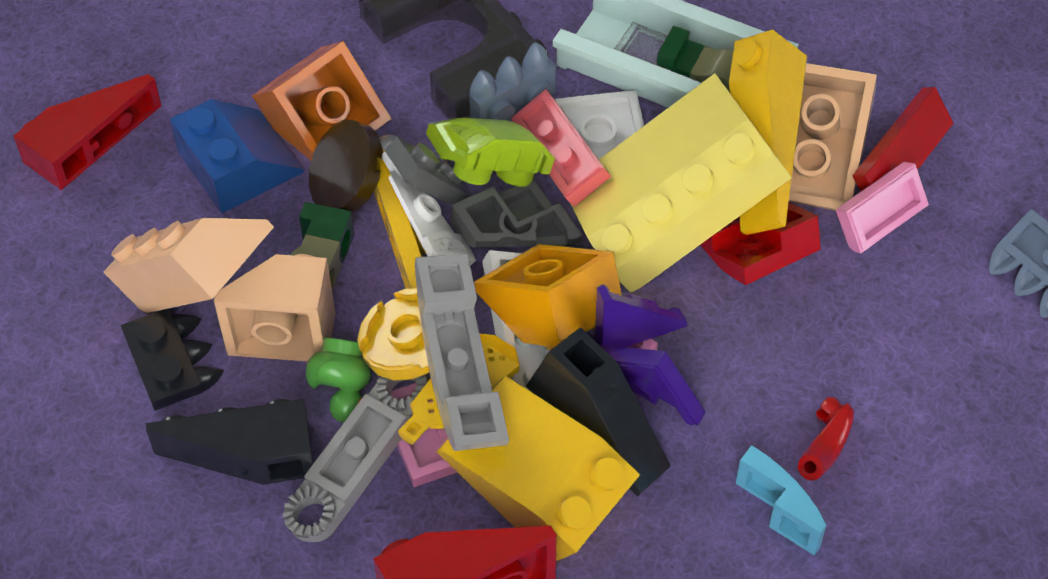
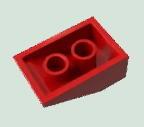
[373,525,557,579]

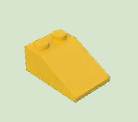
[436,376,640,561]

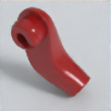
[797,396,854,481]

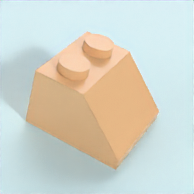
[214,254,336,361]

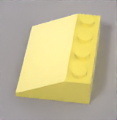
[570,73,792,292]

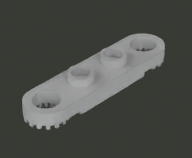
[283,374,429,542]

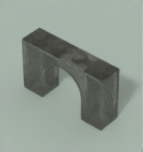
[359,0,549,119]

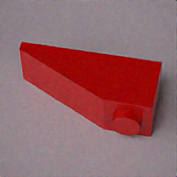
[13,74,162,190]

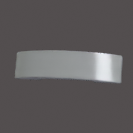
[415,253,509,451]

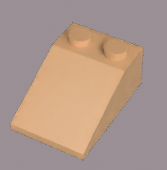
[789,63,877,211]

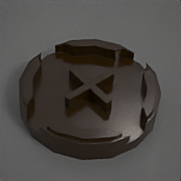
[309,120,383,213]

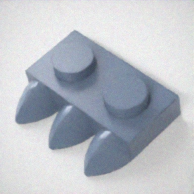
[469,43,556,121]
[989,208,1048,318]

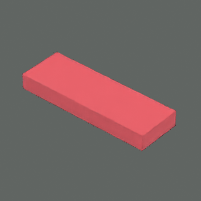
[511,89,611,207]

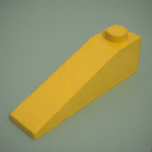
[729,29,807,235]

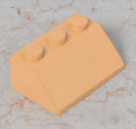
[104,218,274,313]

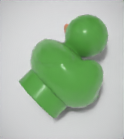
[305,337,372,423]

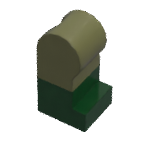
[657,25,733,93]
[291,202,354,289]

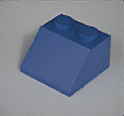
[170,99,304,214]

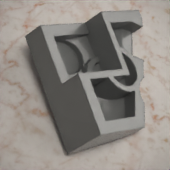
[450,178,583,248]

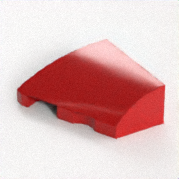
[700,202,821,285]

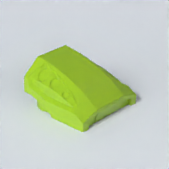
[426,118,555,187]

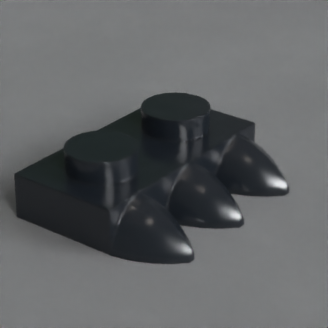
[121,309,224,411]

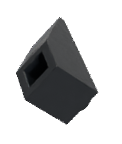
[526,327,671,497]
[145,399,314,485]

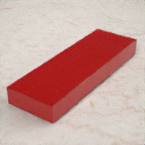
[852,87,954,192]

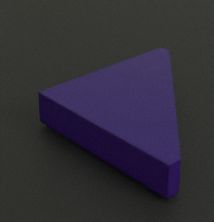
[595,284,687,347]
[600,345,705,426]

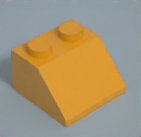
[474,244,622,351]

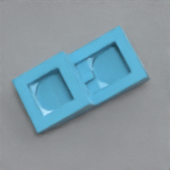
[736,445,826,556]

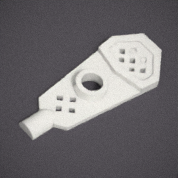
[382,152,476,266]

